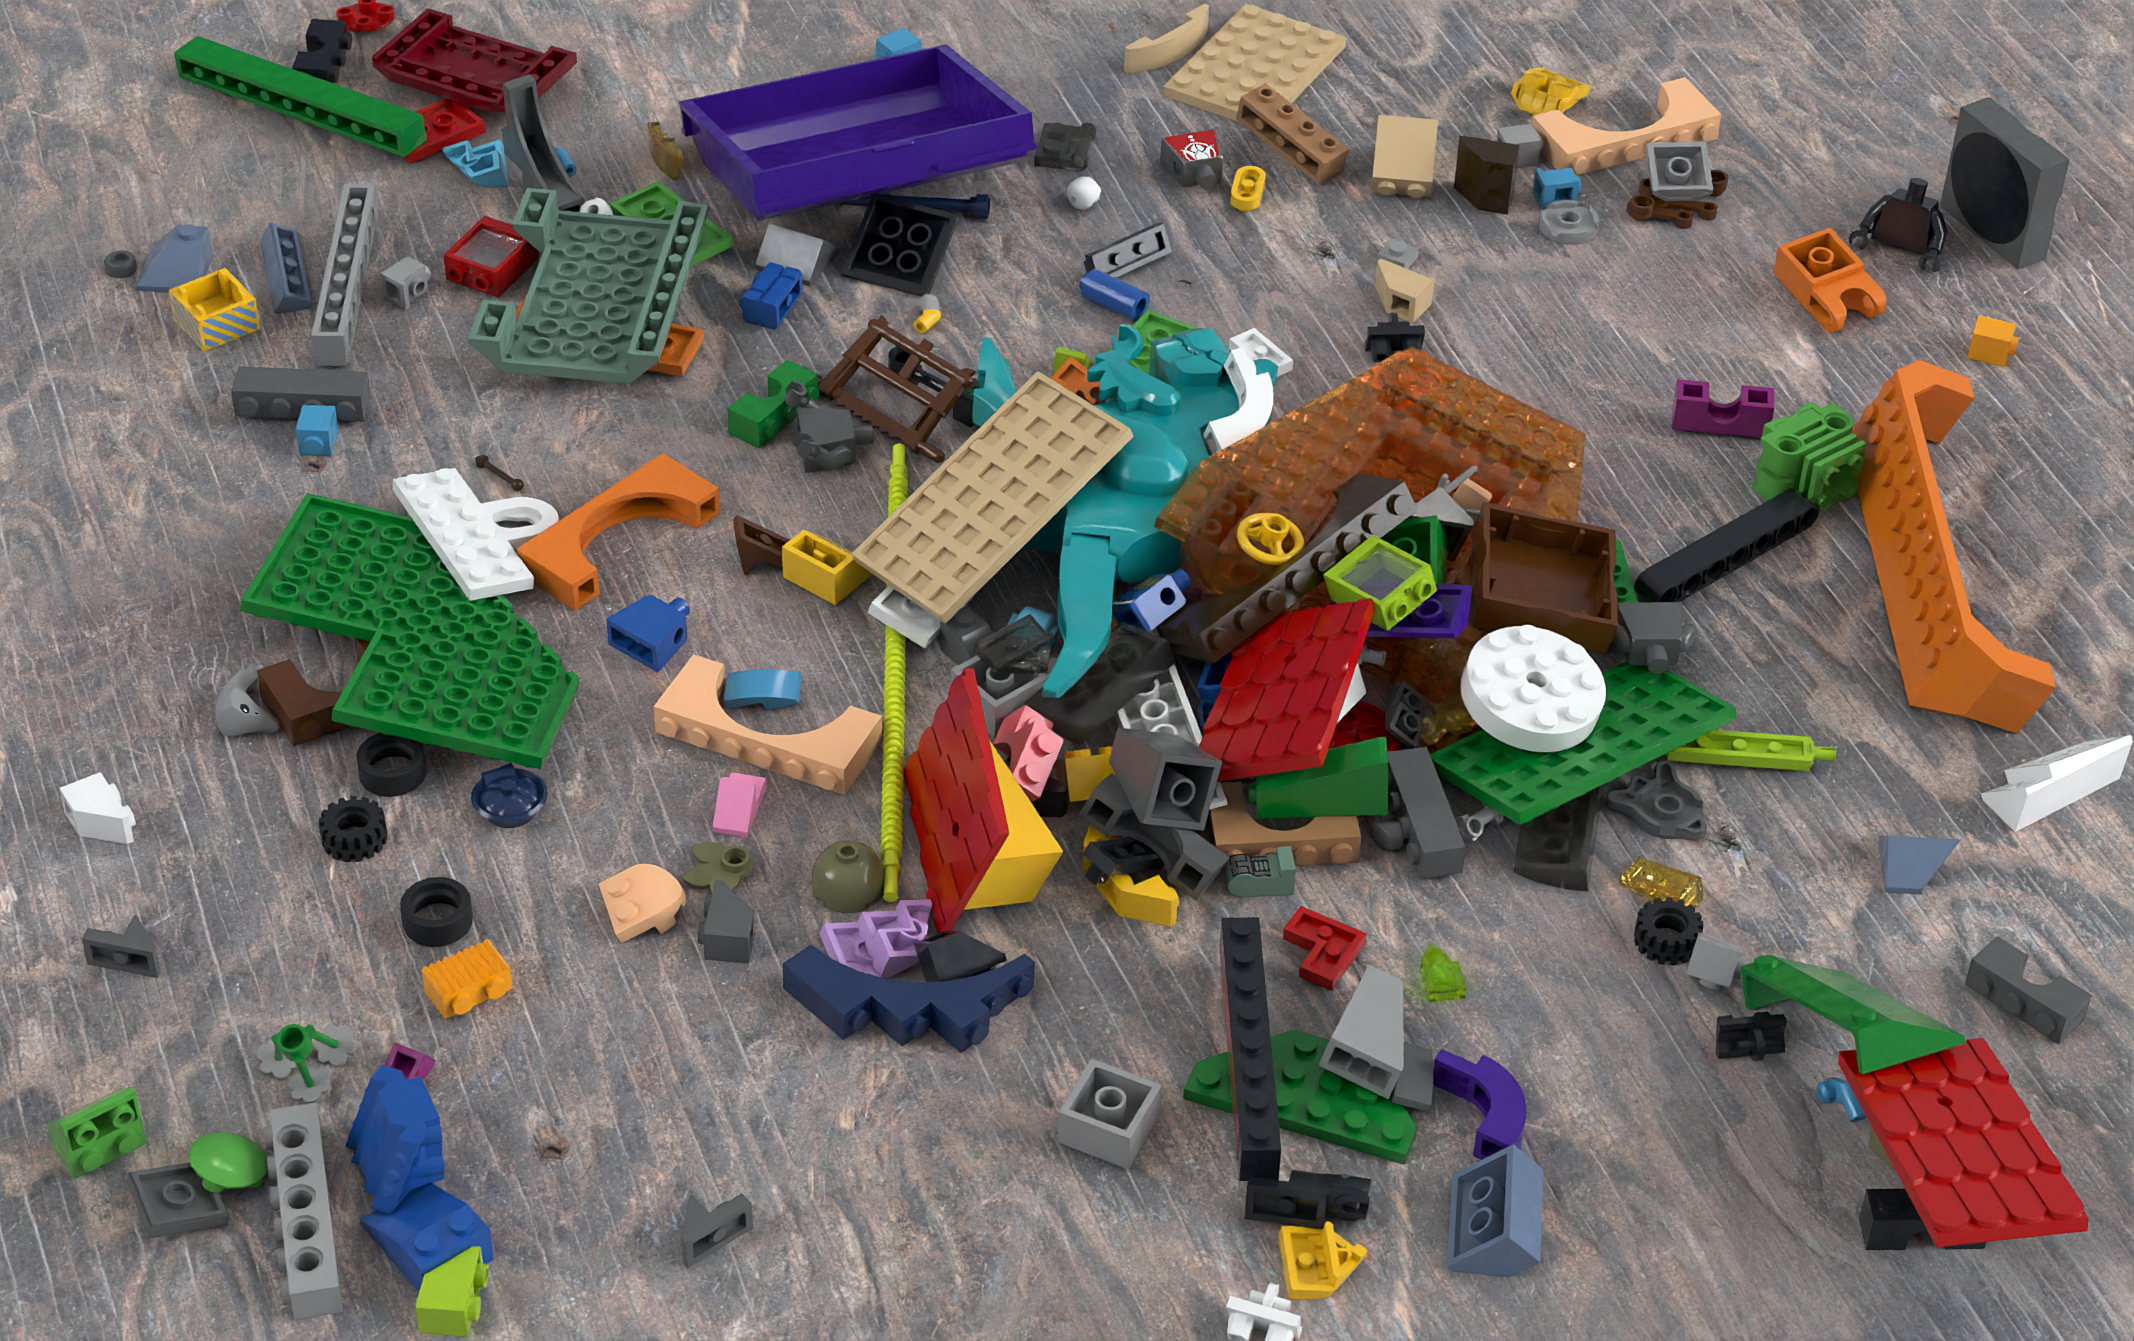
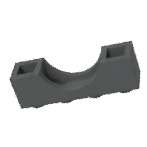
[1078,773,1230,901]

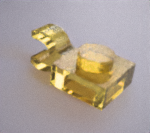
[1420,694,1478,745]

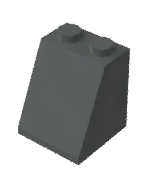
[1109,727,1222,831]

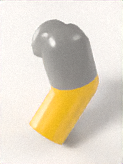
[913,294,941,334]

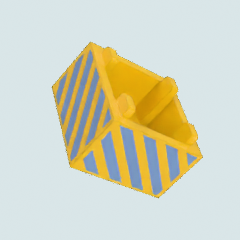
[169,268,260,351]

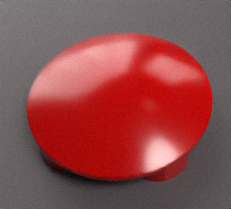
[336,0,395,33]

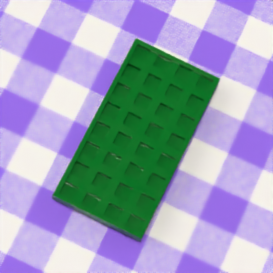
[1430,661,1736,825]

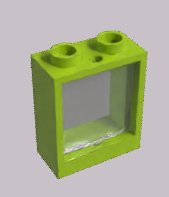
[1323,535,1437,631]

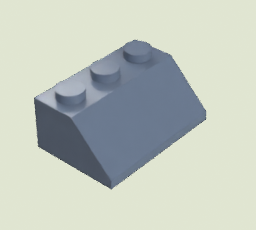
[1447,1144,1544,1277]

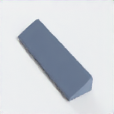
[261,223,312,313]

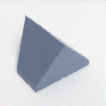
[1878,835,1961,894]

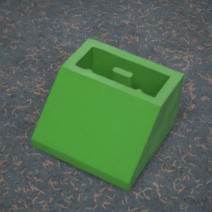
[48,1087,147,1179]

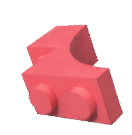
[993,705,1064,802]

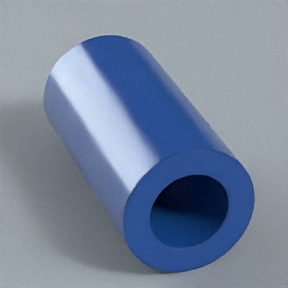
[1080,269,1150,321]

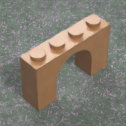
[1206,782,1361,870]

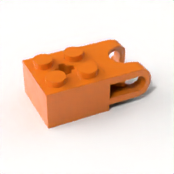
[1774,227,1886,333]

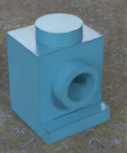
[1532,168,1581,210]

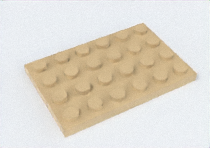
[1163,4,1346,123]

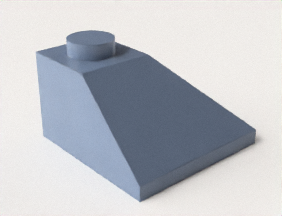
[136,225,213,293]

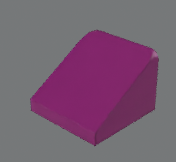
[384,1042,436,1080]

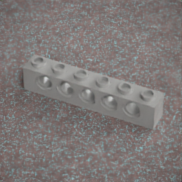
[264,1102,344,1320]

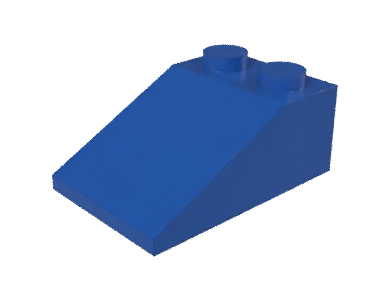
[360,1183,494,1292]

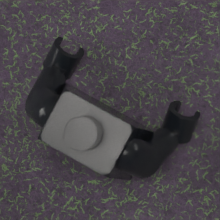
[1849,178,1948,272]

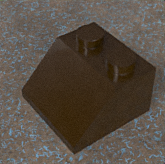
[1454,135,1520,215]

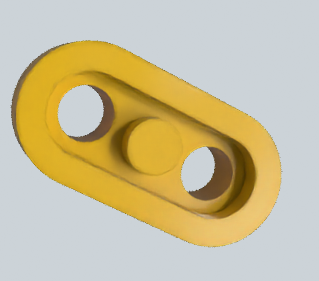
[1230,166,1266,212]

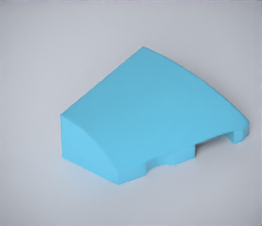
[442,140,508,188]

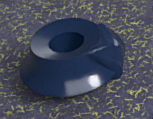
[471,762,548,828]

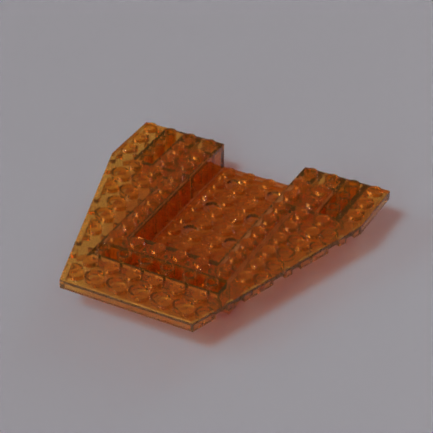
[1154,347,1586,714]

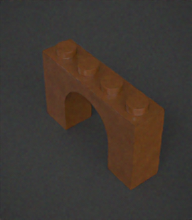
[257,638,370,746]

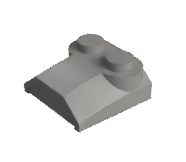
[1645,141,1713,202]

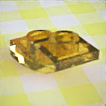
[648,122,684,180]

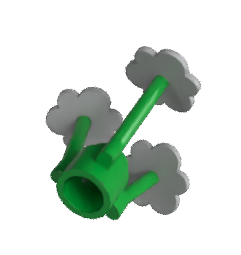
[256,1024,355,1104]

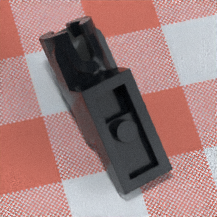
[1244,1170,1371,1230]

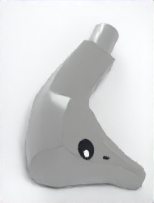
[215,663,280,736]

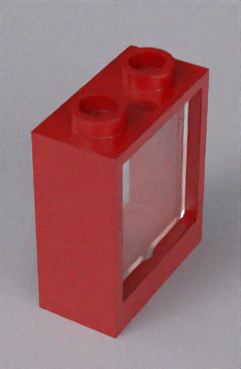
[444,215,539,298]

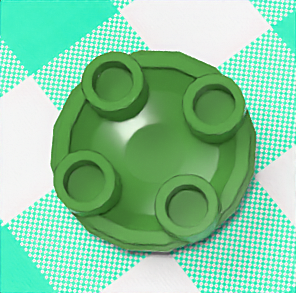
[189,1132,268,1193]

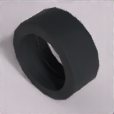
[356,732,427,797]
[400,877,473,947]

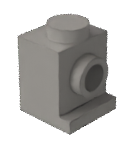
[381,256,431,310]

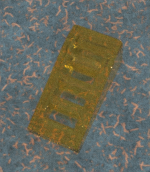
[1619,857,1704,908]

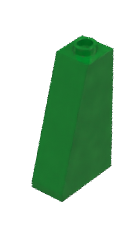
[1249,737,1388,819]

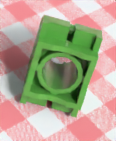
[1752,402,1867,511]

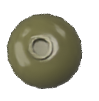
[812,841,885,914]

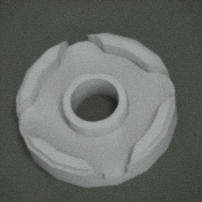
[1539,200,1600,245]

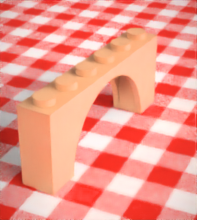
[1532,77,1722,175]
[653,654,882,795]

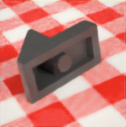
[82,915,161,978]
[681,1193,753,1268]

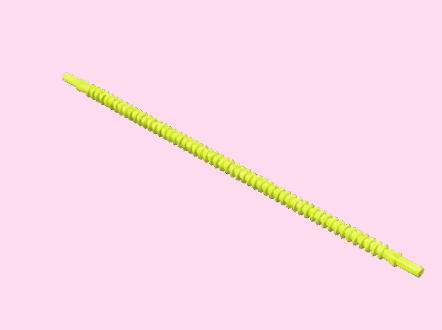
[880,443,909,902]

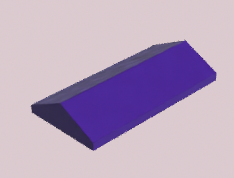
[1330,583,1472,638]

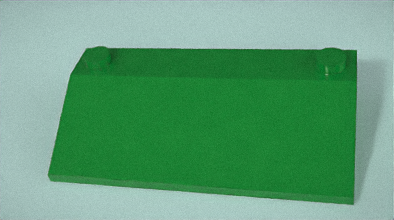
[1741,955,1966,1074]

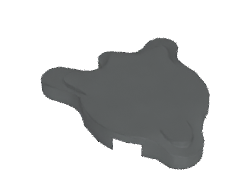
[1605,761,1707,840]

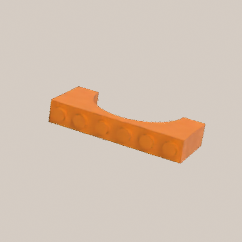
[517,453,720,611]

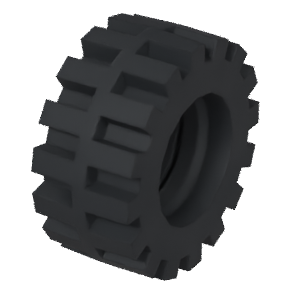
[319,796,387,862]
[1634,897,1703,965]

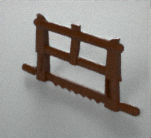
[804,315,976,463]

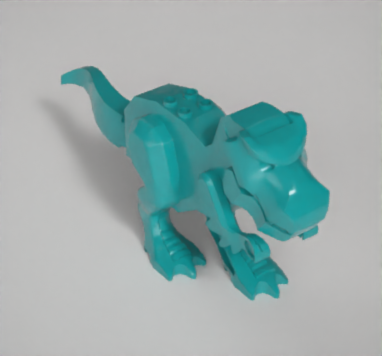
[973,324,1278,698]

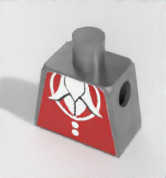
[1160,129,1223,190]

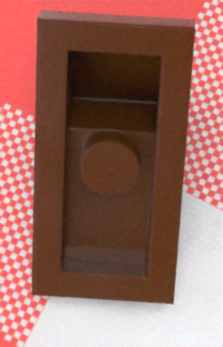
[733,515,790,575]

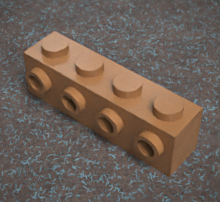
[1236,83,1349,185]

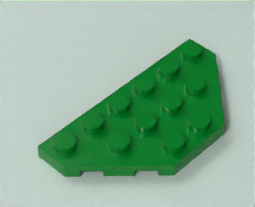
[1183,1029,1417,1165]

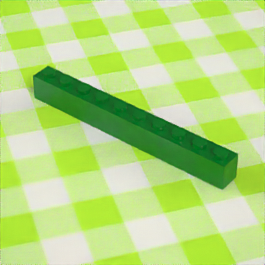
[174,36,427,157]

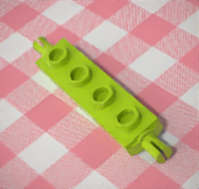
[1666,730,1836,771]

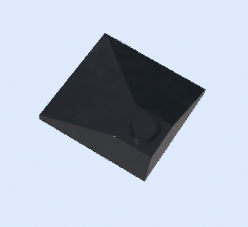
[841,194,959,297]

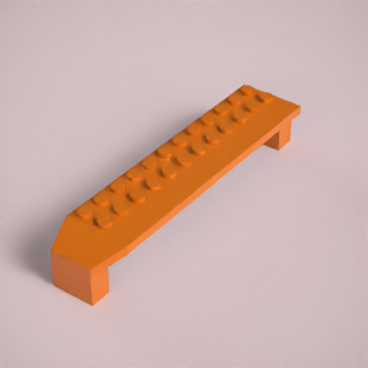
[1852,360,2056,734]

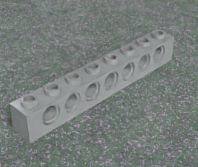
[311,184,378,367]

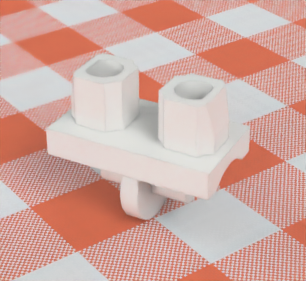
[1226,1283,1302,1341]

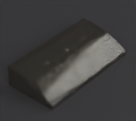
[1024,622,1176,744]
[1513,785,1603,891]

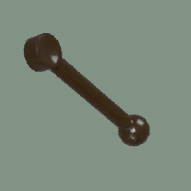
[475,455,524,492]

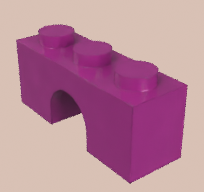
[1672,379,1774,438]

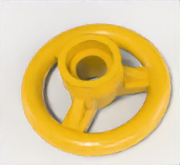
[1237,513,1304,565]

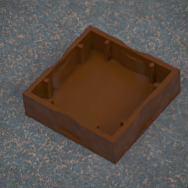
[1471,502,1618,654]

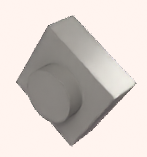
[1376,239,1419,269]

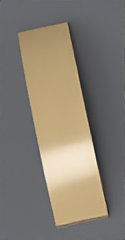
[1124,4,1209,74]

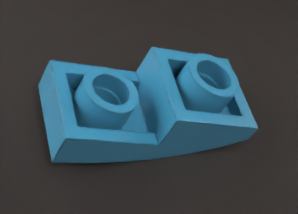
[724,669,802,710]

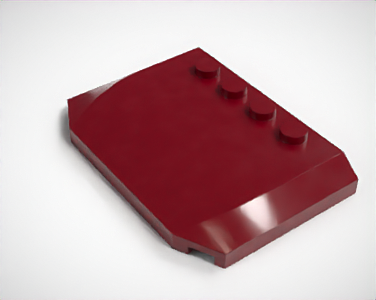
[372,8,577,112]

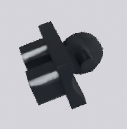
[1364,313,1425,363]
[1715,1011,1787,1061]

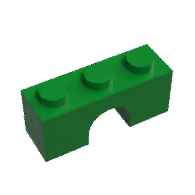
[727,360,819,448]

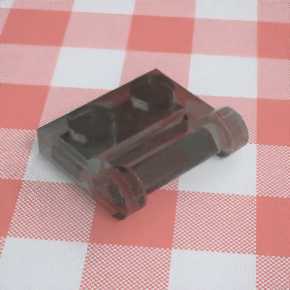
[1034,123,1097,171]

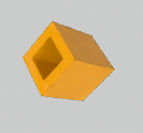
[1968,315,2019,367]

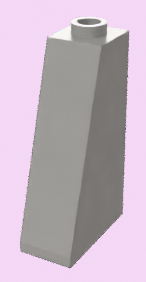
[1318,965,1404,1099]

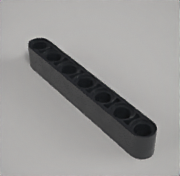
[1634,488,1820,603]

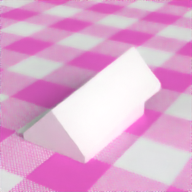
[1981,735,2133,832]

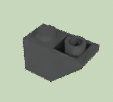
[698,880,755,963]

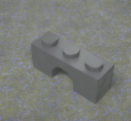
[1965,936,2092,1044]

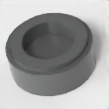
[104,250,137,278]

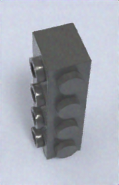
[231,366,371,422]
[1387,747,1466,879]

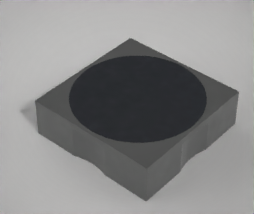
[1940,97,2070,270]

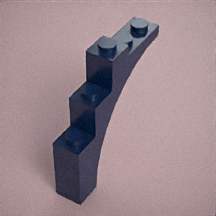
[783,944,1035,1053]

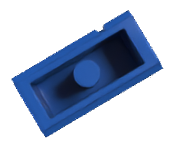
[739,262,803,330]

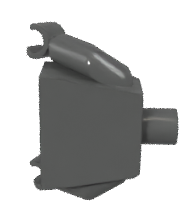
[785,380,874,473]
[1609,602,1698,674]

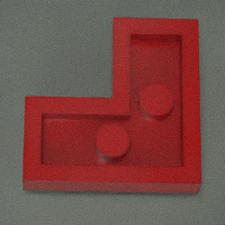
[1283,906,1367,991]

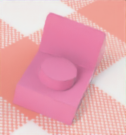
[712,772,766,838]

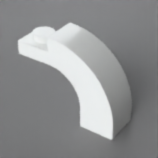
[1202,347,1273,465]

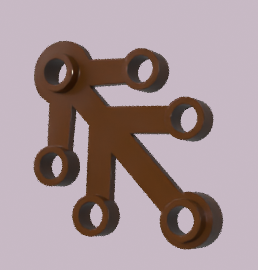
[1626,170,1728,229]

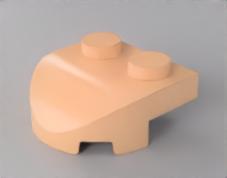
[599,864,686,943]

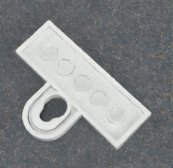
[392,468,559,601]

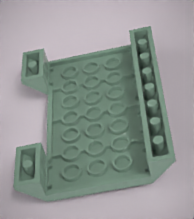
[468,188,709,384]

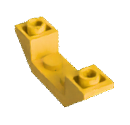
[1082,824,1179,926]

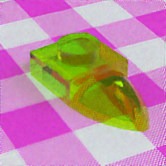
[1420,943,1467,1002]

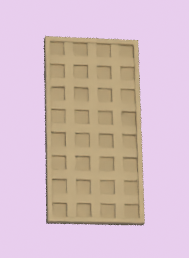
[851,371,1134,624]

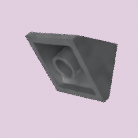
[755,223,839,286]
[1407,487,1474,562]

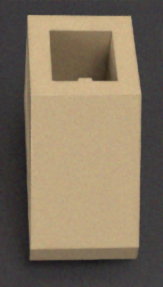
[1375,258,1434,323]

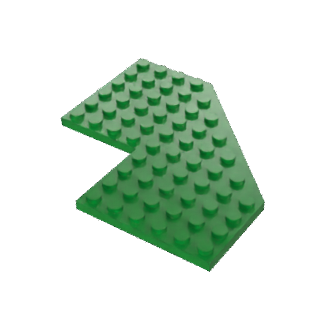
[240,493,579,769]

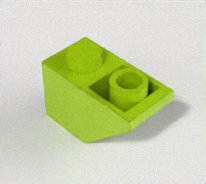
[415,1246,489,1337]

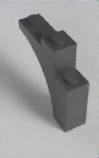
[502,74,585,212]

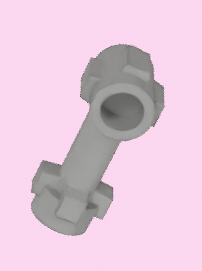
[1455,802,1504,844]

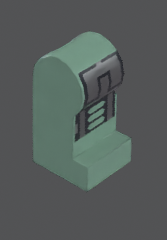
[1224,846,1296,897]

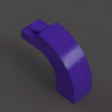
[1433,1049,1527,1160]

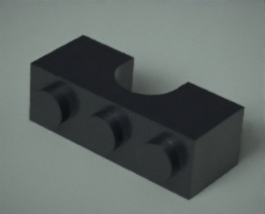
[292,19,352,83]
[1859,1188,1986,1250]

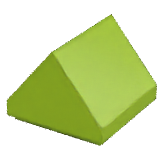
[1053,347,1093,374]

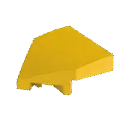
[1278,1221,1368,1300]

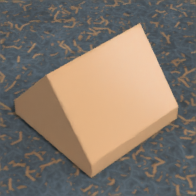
[1452,478,1493,510]

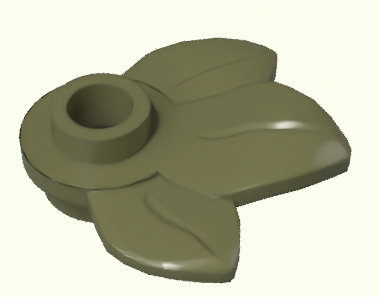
[682,842,754,893]

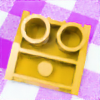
[1511,67,1591,115]

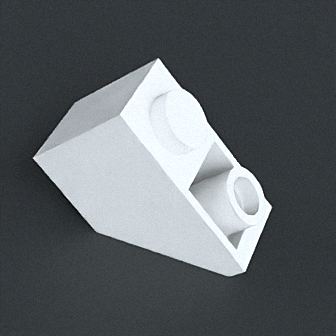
[59,772,136,844]

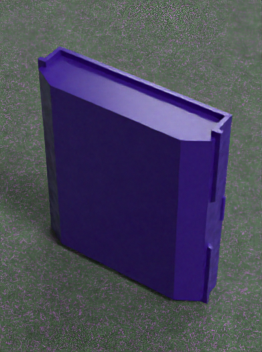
[679,44,1037,221]

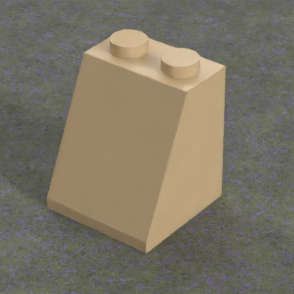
[1371,115,1438,198]

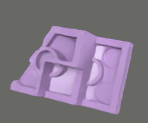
[819,899,932,979]

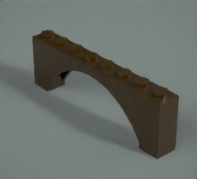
[1157,473,1418,663]

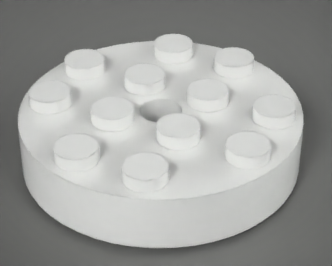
[1461,625,1606,752]

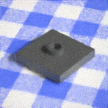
[127,1163,229,1238]

